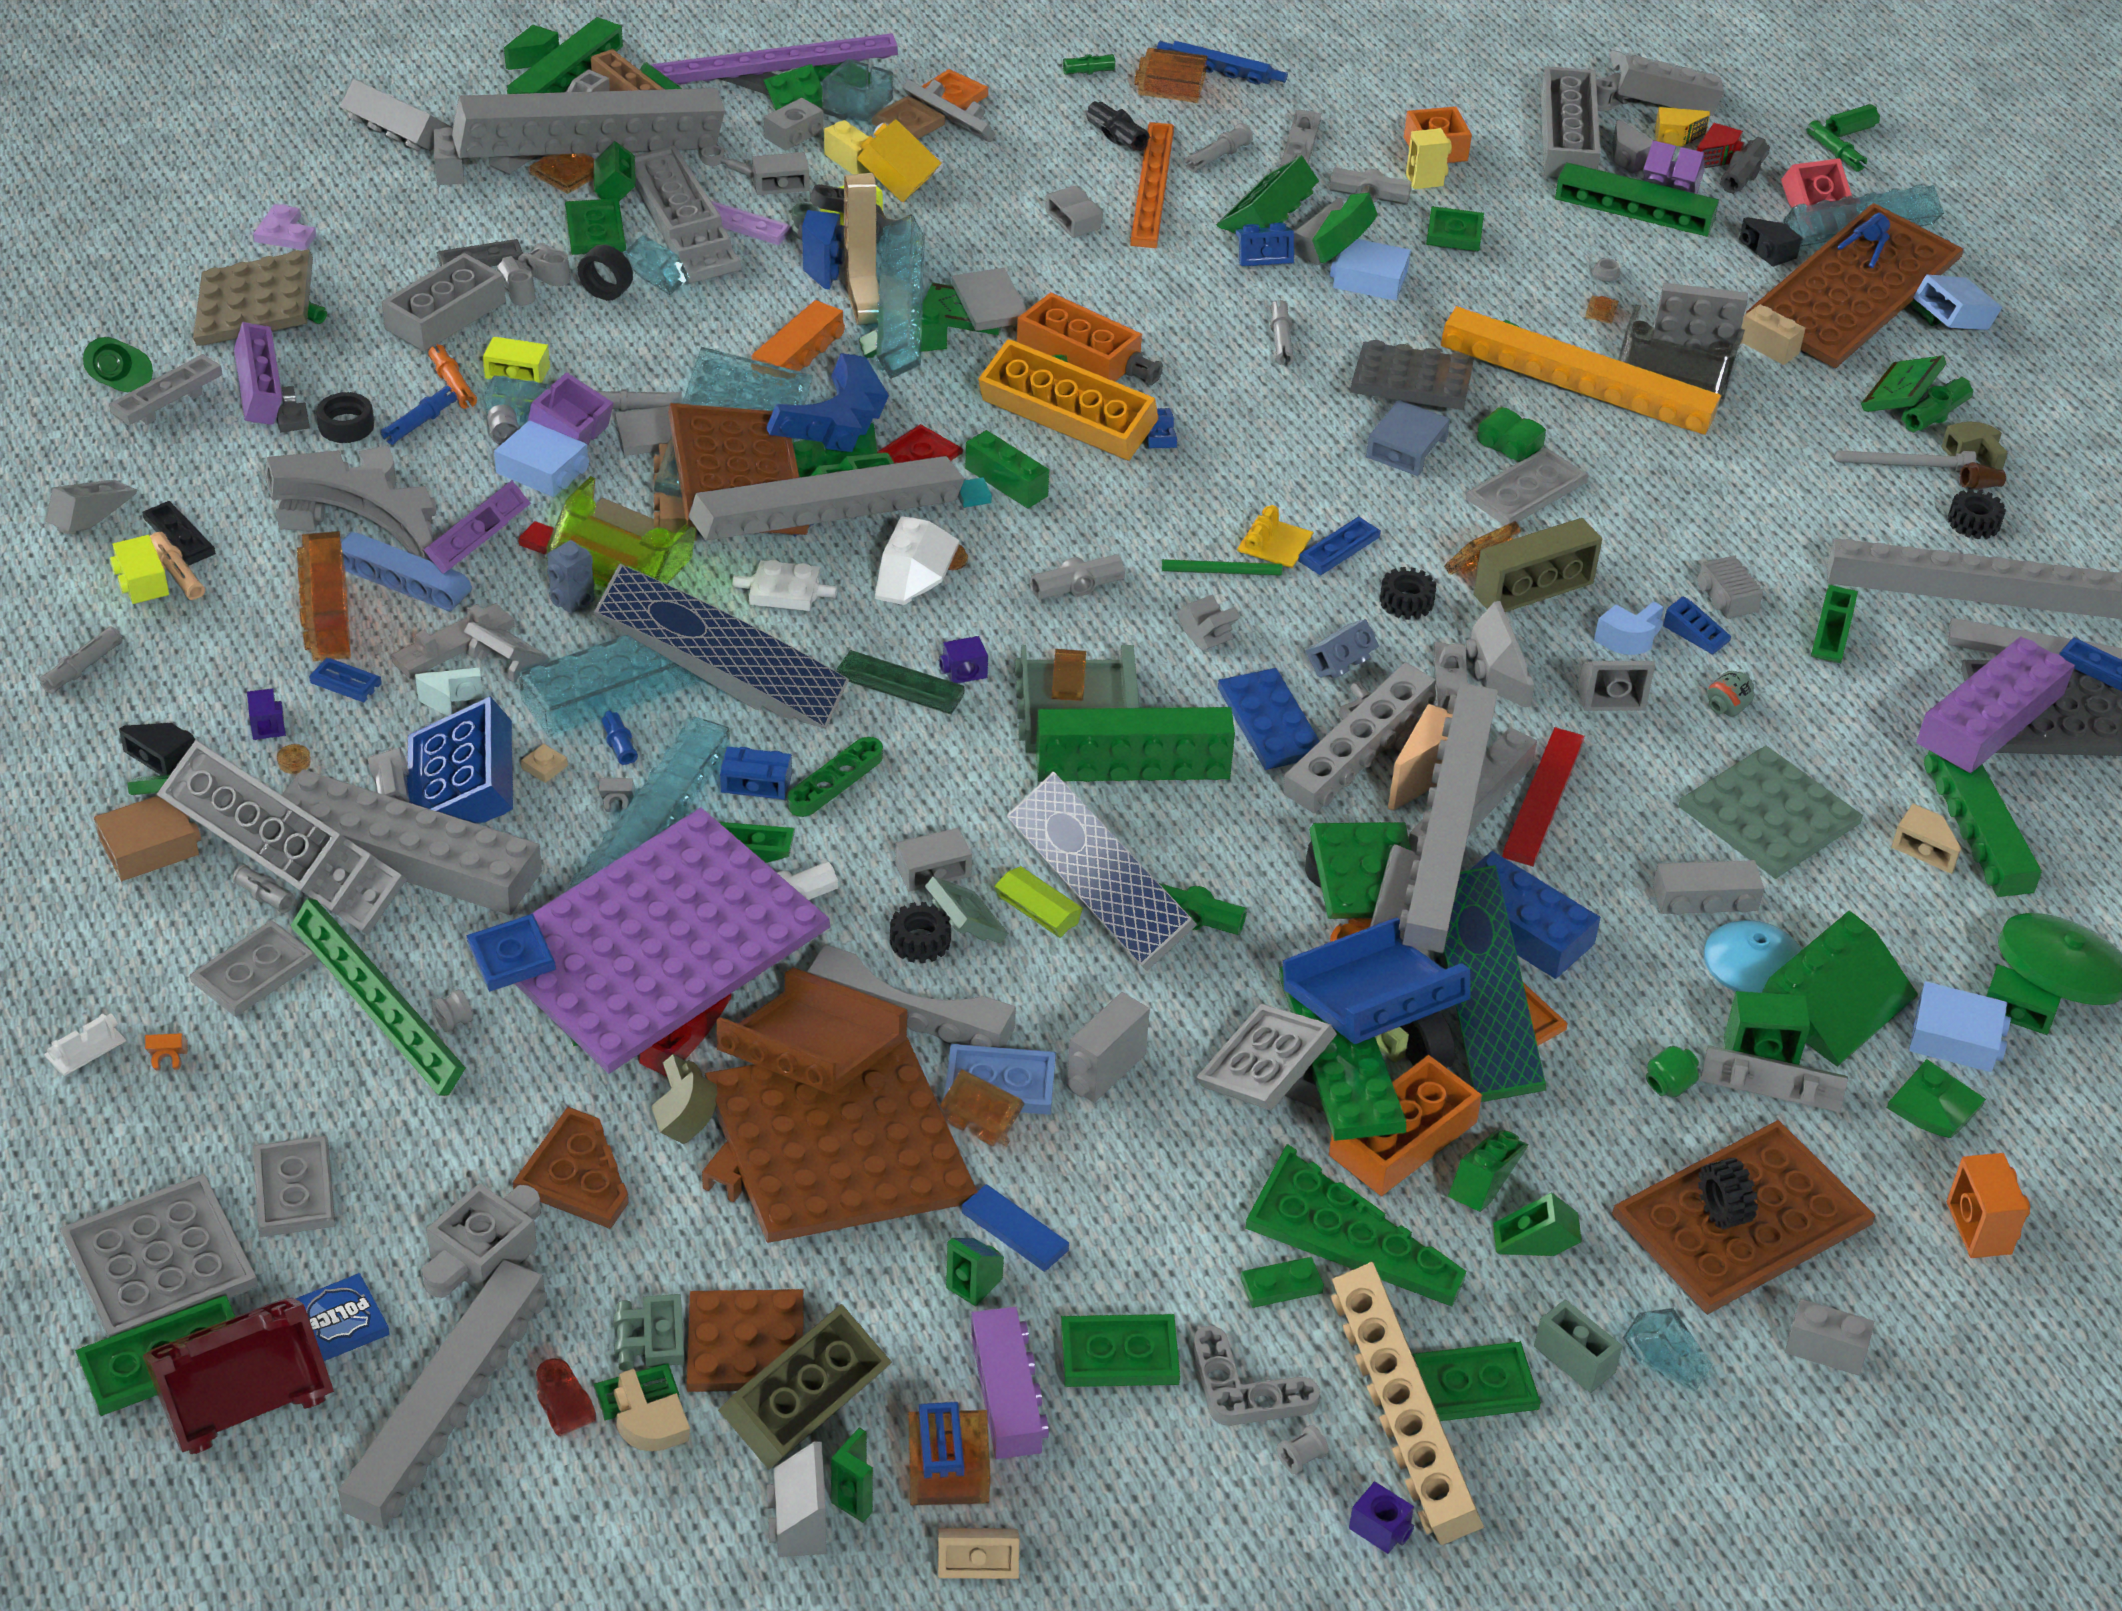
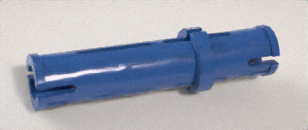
[381,386,457,445]

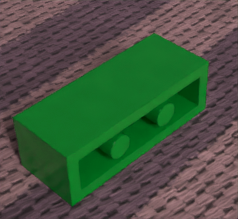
[965,430,1050,509]

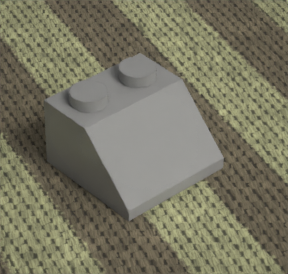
[1578,661,1655,711]
[767,1442,826,1557]

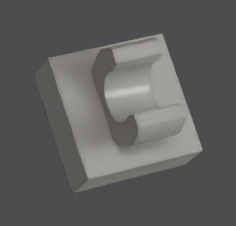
[599,778,635,812]

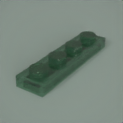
[837,650,965,715]

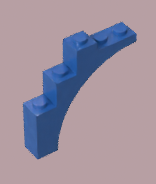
[766,353,889,452]

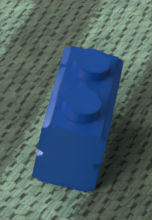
[720,746,792,800]

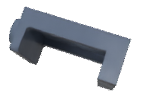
[1366,400,1450,476]

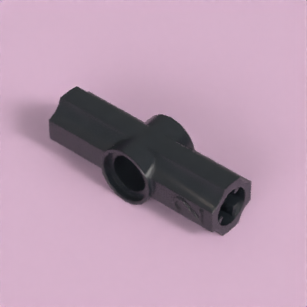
[1086,101,1150,151]

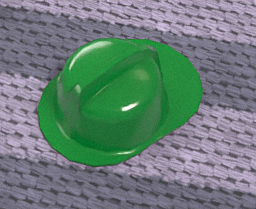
[82,337,153,393]

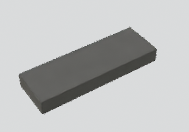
[437,239,523,267]

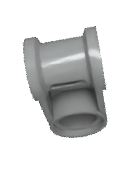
[1596,72,1635,111]
[518,243,571,286]

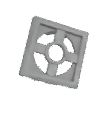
[464,621,550,684]

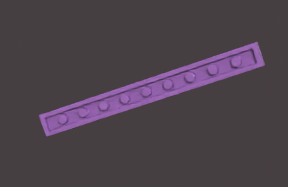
[641,33,898,86]

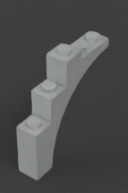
[265,450,436,562]

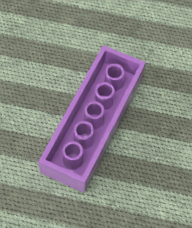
[1916,636,2075,773]

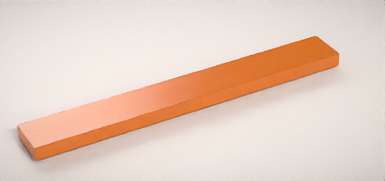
[1130,122,1174,248]

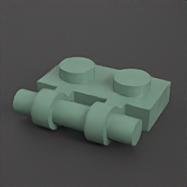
[613,1294,684,1371]

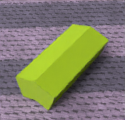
[994,866,1083,938]

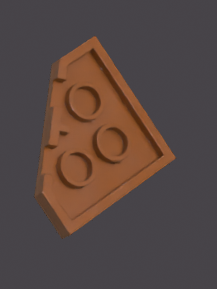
[513,1107,629,1229]

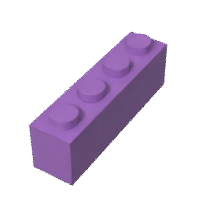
[234,322,282,425]
[971,1307,1049,1459]

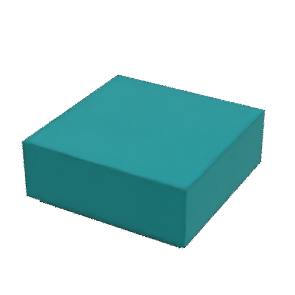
[958,477,992,508]

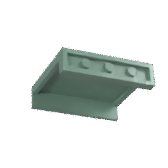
[1015,645,1140,752]

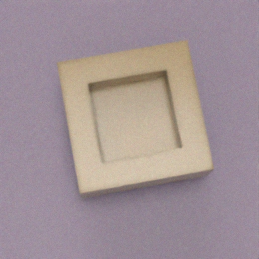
[521,744,568,783]

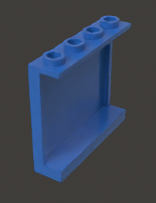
[1282,917,1471,1044]

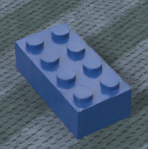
[1470,851,1601,979]

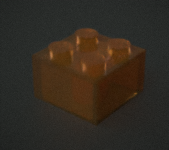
[908,1410,990,1505]

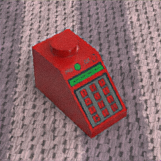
[1697,123,1745,168]

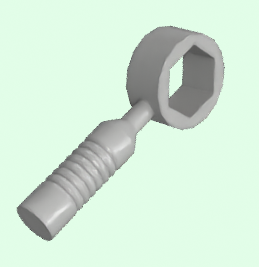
[701,145,753,178]

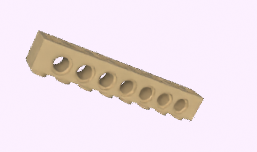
[1331,1262,1485,1545]

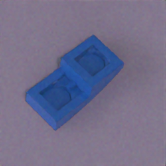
[1146,408,1177,449]

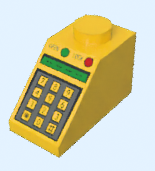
[1655,107,1710,147]

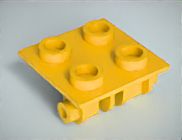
[1237,505,1314,568]

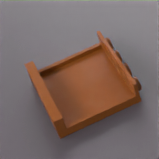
[717,967,907,1095]

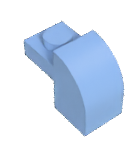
[1594,601,1663,655]

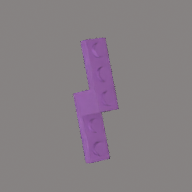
[423,480,531,574]

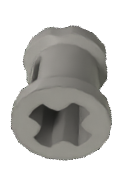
[1276,1425,1329,1475]

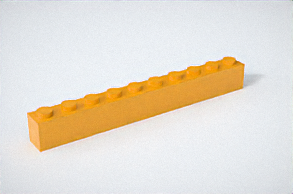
[1440,306,1721,435]

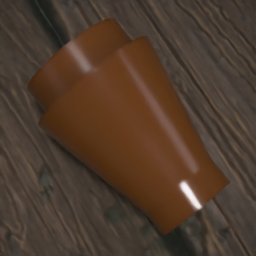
[1960,462,2006,490]

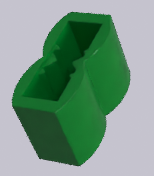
[1477,407,1546,462]

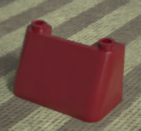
[143,1298,334,1454]

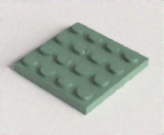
[1678,745,1863,879]

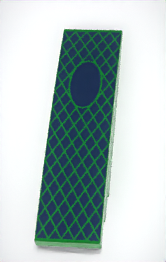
[1444,865,1547,1102]

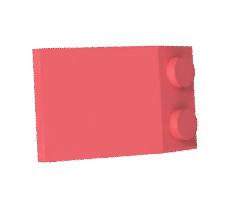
[1781,158,1858,236]

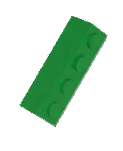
[1216,155,1319,234]

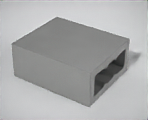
[1067,992,1150,1103]

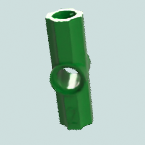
[1902,377,1974,433]
[1159,883,1247,935]

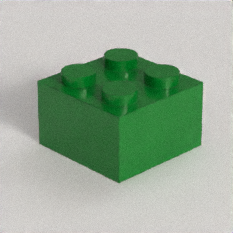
[1724,991,1810,1065]

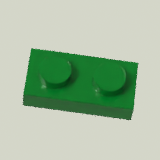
[1241,1257,1324,1308]

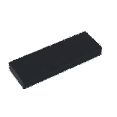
[143,501,216,566]

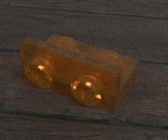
[940,1069,1025,1147]

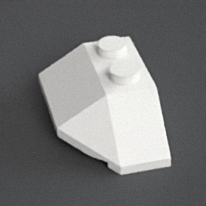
[875,516,959,605]

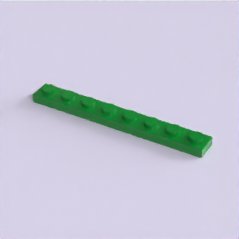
[290,898,466,1096]

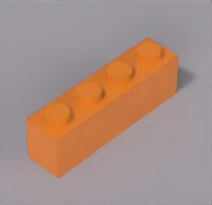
[751,300,845,388]

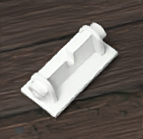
[44,1013,126,1076]

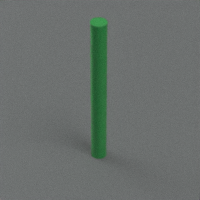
[1162,559,1283,576]

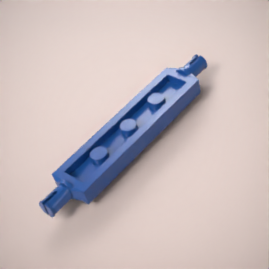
[1157,40,1288,84]

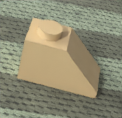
[1891,803,1961,874]

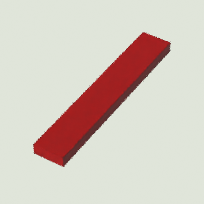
[1502,727,1585,867]

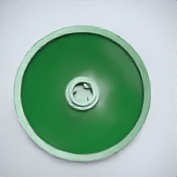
[1998,913,2122,1005]

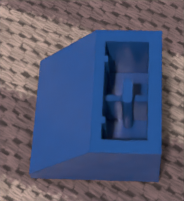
[802,210,844,290]

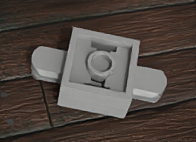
[422,1183,541,1298]

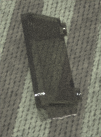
[1618,304,1745,408]

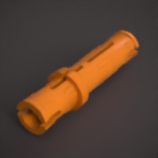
[428,344,477,409]

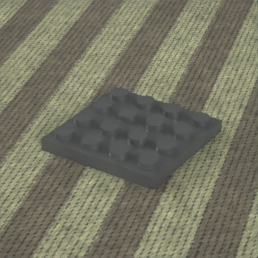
[1350,340,1474,410]

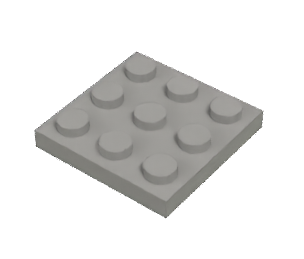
[1650,283,1748,358]
[1196,1003,1337,1111]

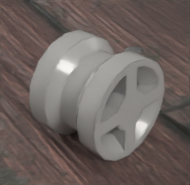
[432,989,473,1032]

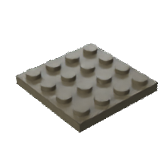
[193,249,313,346]

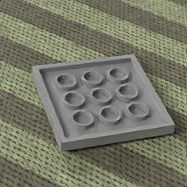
[59,1174,258,1338]

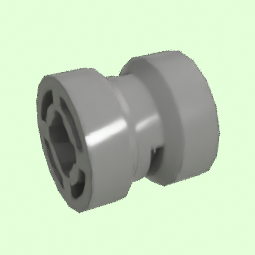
[487,404,519,445]

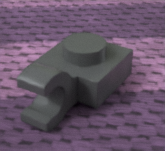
[277,386,310,433]

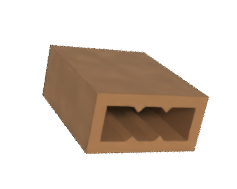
[94,795,201,882]

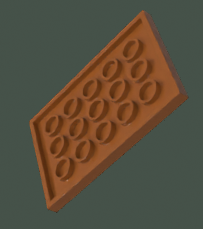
[668,403,809,535]
[1612,1120,1876,1315]

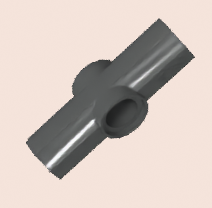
[1720,137,1770,194]

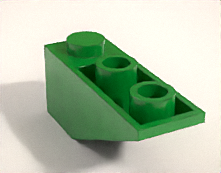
[1448,1130,1529,1212]

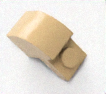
[614,1369,690,1451]

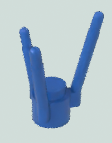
[1838,213,1890,268]

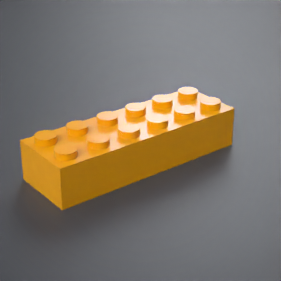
[978,339,1158,461]

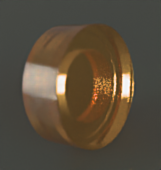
[277,744,311,774]

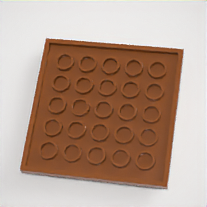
[704,1038,978,1243]

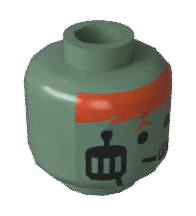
[1707,671,1755,717]

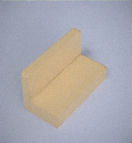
[938,1528,1019,1579]

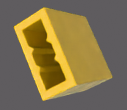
[857,119,942,202]

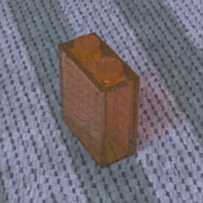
[1135,48,1208,103]

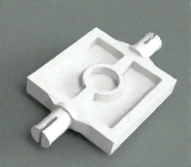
[732,560,837,611]

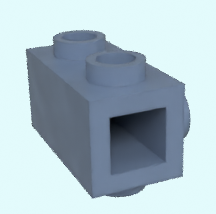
[547,540,595,614]
[1305,619,1379,679]

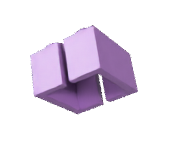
[1643,140,1705,194]
[528,372,613,445]

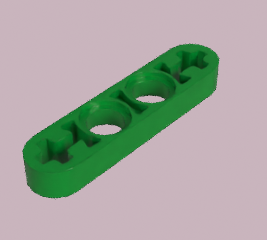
[788,737,883,817]

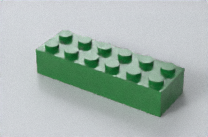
[1036,707,1235,782]

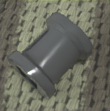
[1126,351,1163,386]

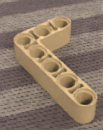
[844,173,886,325]

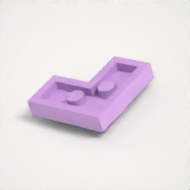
[253,204,316,250]

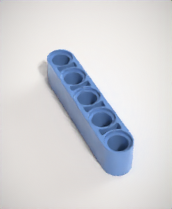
[329,532,472,611]

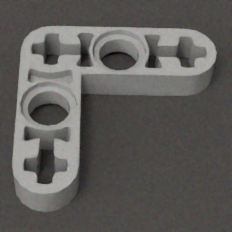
[1193,1326,1320,1426]

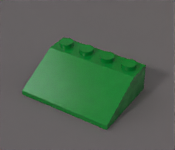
[1762,910,1918,1067]

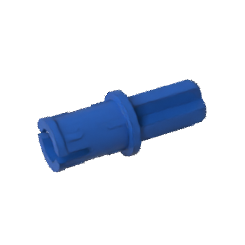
[601,711,638,765]

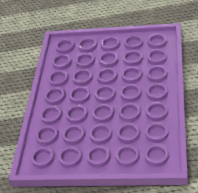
[515,807,830,1074]

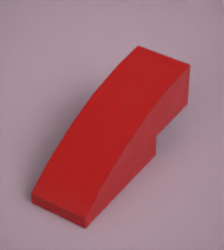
[639,994,731,1077]

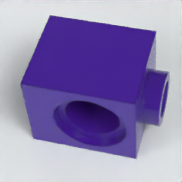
[939,636,988,685]
[1349,1481,1414,1554]

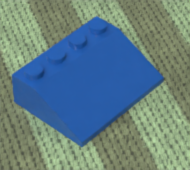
[407,696,513,823]

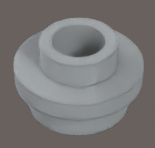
[1593,258,1620,282]

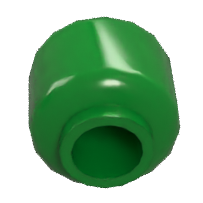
[1646,1046,1699,1098]

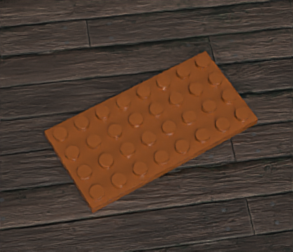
[1746,203,1964,369]

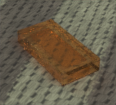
[1052,649,1086,701]

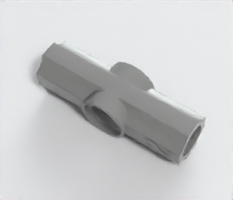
[1330,167,1412,205]
[1031,554,1125,600]

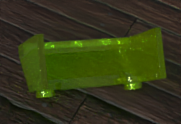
[546,476,696,588]

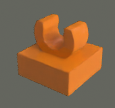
[145,1033,188,1071]

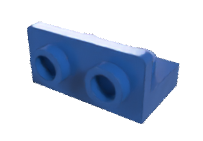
[1236,223,1294,266]

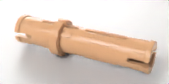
[150,532,205,600]

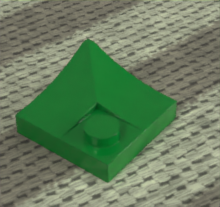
[1886,1059,1986,1138]

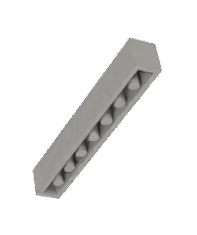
[338,1259,547,1530]

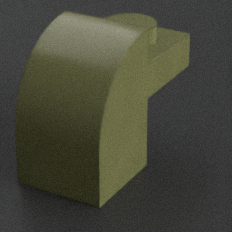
[1941,421,2008,470]
[651,1054,718,1144]

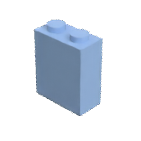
[1330,239,1411,301]
[1913,274,2002,330]
[494,420,589,497]
[1909,981,2011,1072]

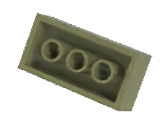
[1473,517,1603,612]
[718,1304,892,1470]

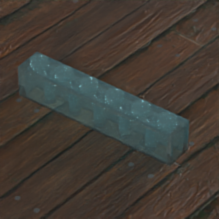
[1783,184,1944,247]

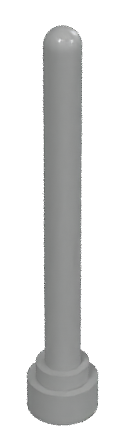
[1834,451,1976,471]

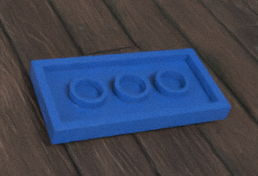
[1218,668,1320,770]

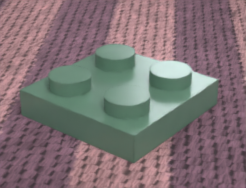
[925,876,1009,943]

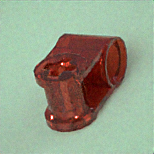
[536,1358,596,1437]

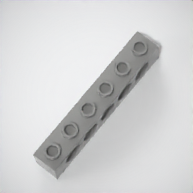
[1284,662,1436,813]

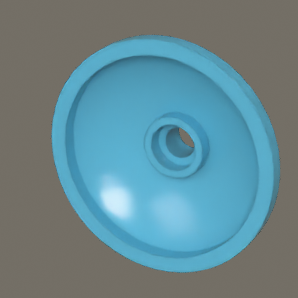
[1704,920,1802,993]

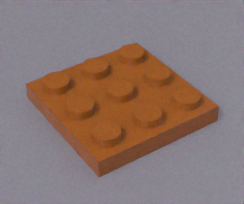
[687,1289,804,1392]

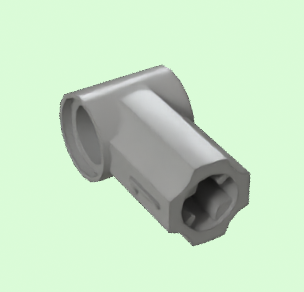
[497,256,536,306]
[368,747,410,802]

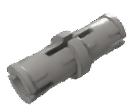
[233,865,296,913]

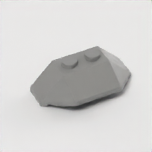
[1466,601,1535,707]

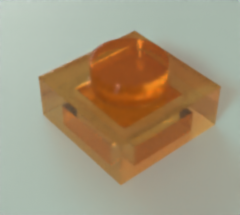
[1585,295,1619,324]

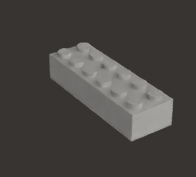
[1541,66,1600,178]

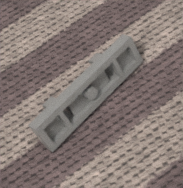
[902,79,996,142]
[1280,109,1322,167]
[109,354,223,425]
[391,603,515,679]
[1433,642,1468,710]
[1700,1045,1848,1112]

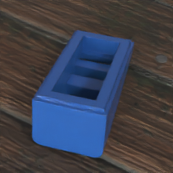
[1663,596,1731,655]

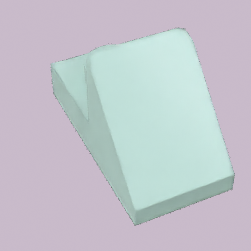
[415,667,483,716]

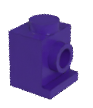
[247,688,286,740]

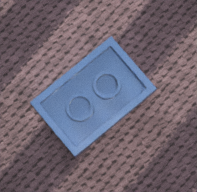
[944,1044,1056,1115]

